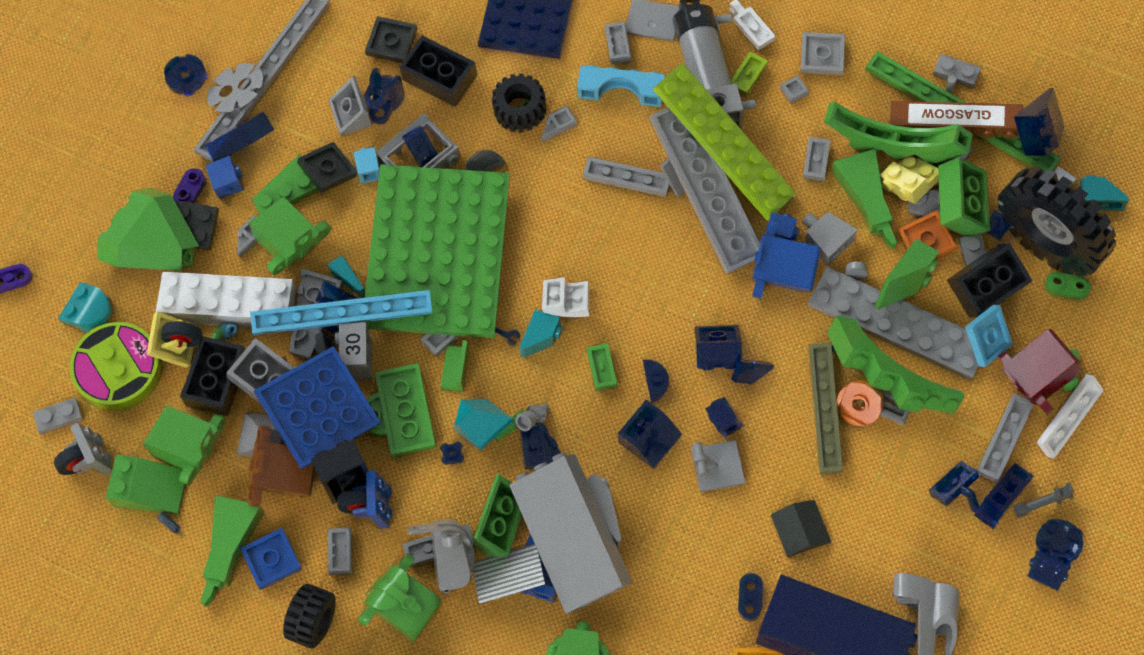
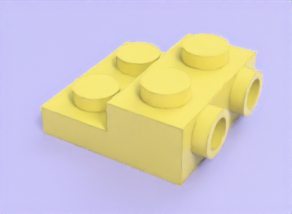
[880,155,939,204]

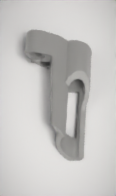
[892,573,960,655]

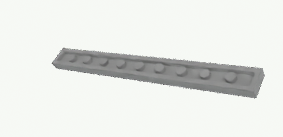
[194,0,330,162]

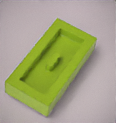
[731,52,768,97]

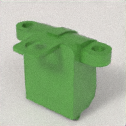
[249,197,332,275]
[143,406,226,486]
[357,553,442,642]

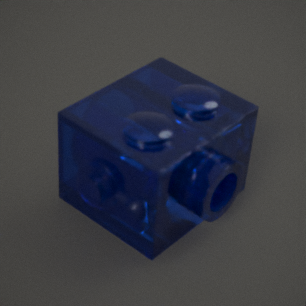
[705,397,744,438]
[1027,546,1071,591]

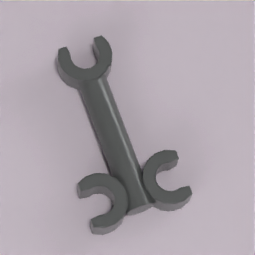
[1013,483,1074,518]

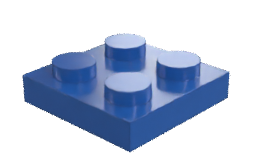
[240,528,302,590]

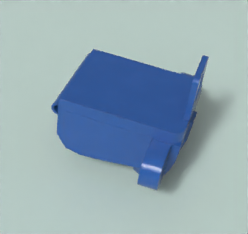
[752,221,821,299]

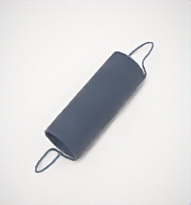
[155,510,183,536]

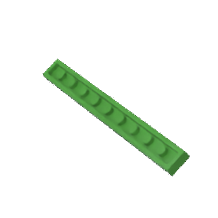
[865,51,1061,172]

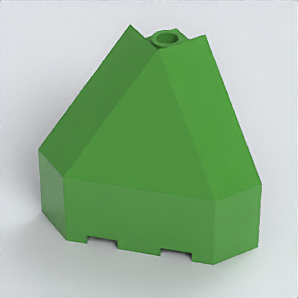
[97,188,199,271]

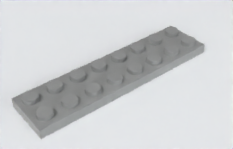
[649,108,760,274]
[808,267,978,380]

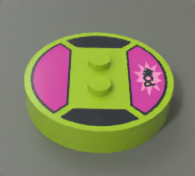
[70,322,162,411]

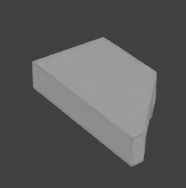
[541,106,577,142]
[237,215,258,258]

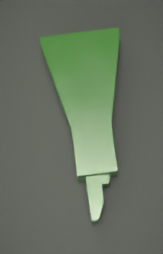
[832,149,897,249]
[201,495,264,607]

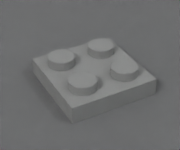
[800,32,845,75]

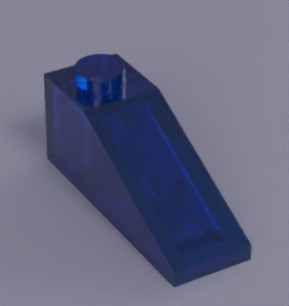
[974,463,1034,529]

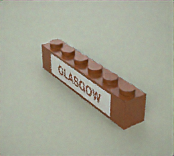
[890,101,1023,139]

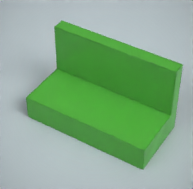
[440,340,470,392]

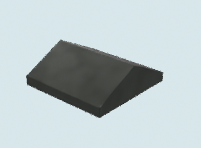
[771,500,831,558]

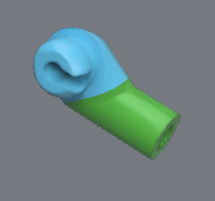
[210,323,238,340]

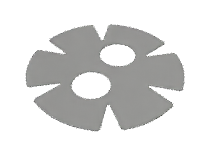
[207,63,263,112]

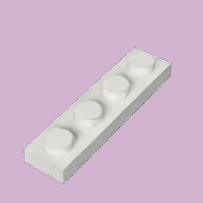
[1037,374,1104,459]

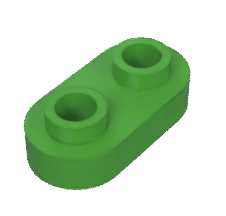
[1044,272,1091,300]

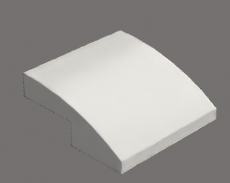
[542,277,590,317]

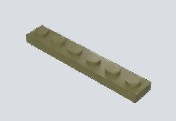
[809,342,843,475]

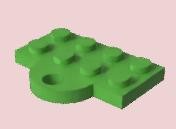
[367,363,436,458]

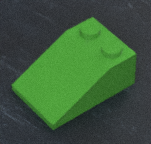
[875,239,940,309]
[106,455,185,515]

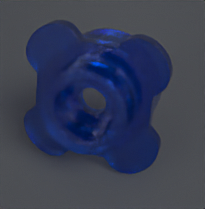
[440,441,464,465]

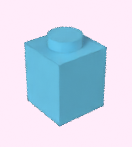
[354,147,380,184]

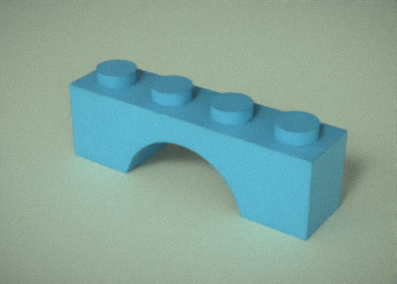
[577,65,665,107]

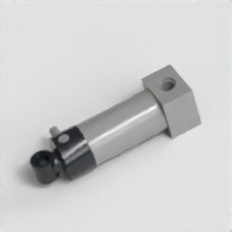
[673,0,757,130]

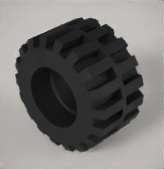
[492,73,546,132]
[283,583,336,649]

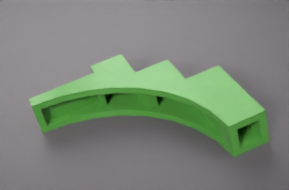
[824,102,973,164]
[827,315,965,414]

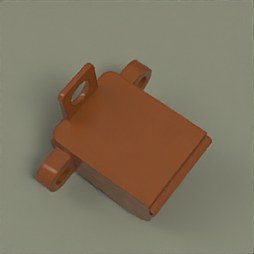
[248,425,315,507]

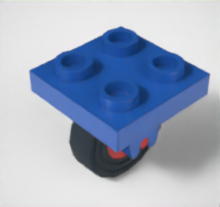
[337,470,393,529]

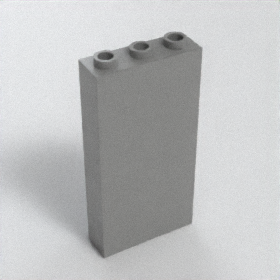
[509,452,633,614]

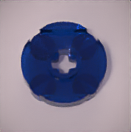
[164,54,207,96]

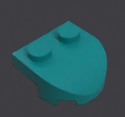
[58,282,113,332]

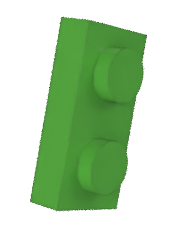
[586,343,617,391]

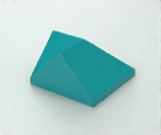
[453,399,514,451]

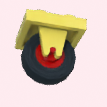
[147,312,202,368]

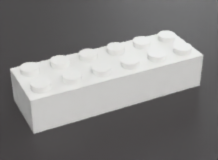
[156,272,297,328]

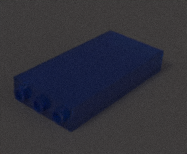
[755,574,918,655]

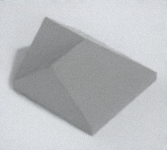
[237,412,285,457]

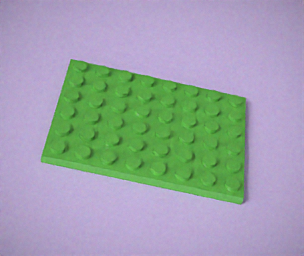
[365,164,510,338]

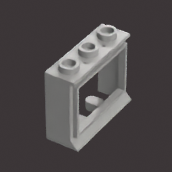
[376,113,460,169]

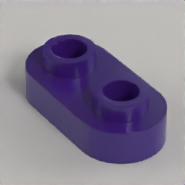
[173,168,206,203]
[0,264,32,294]

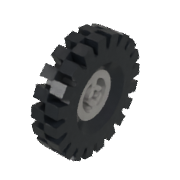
[997,167,1117,276]

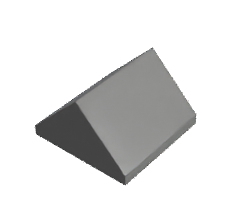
[329,76,371,135]

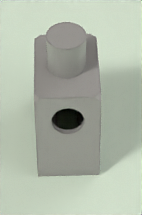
[802,212,857,266]

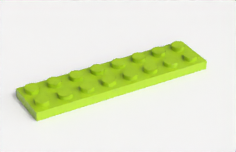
[653,62,796,221]

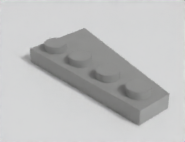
[289,269,343,360]

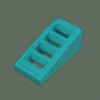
[328,256,365,298]

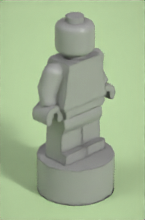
[516,404,549,431]

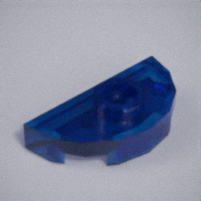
[643,360,669,403]

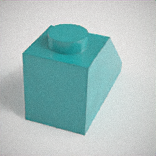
[1078,175,1129,210]
[519,309,563,358]

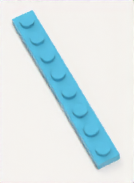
[250,290,432,335]

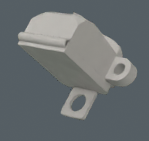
[407,519,475,594]

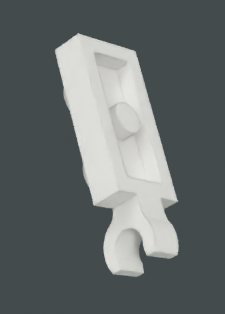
[729,0,775,51]

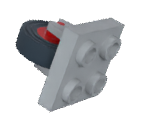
[54,423,113,476]

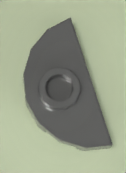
[465,150,506,172]

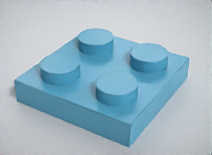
[965,305,1013,367]

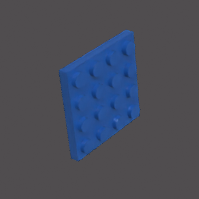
[254,346,381,470]

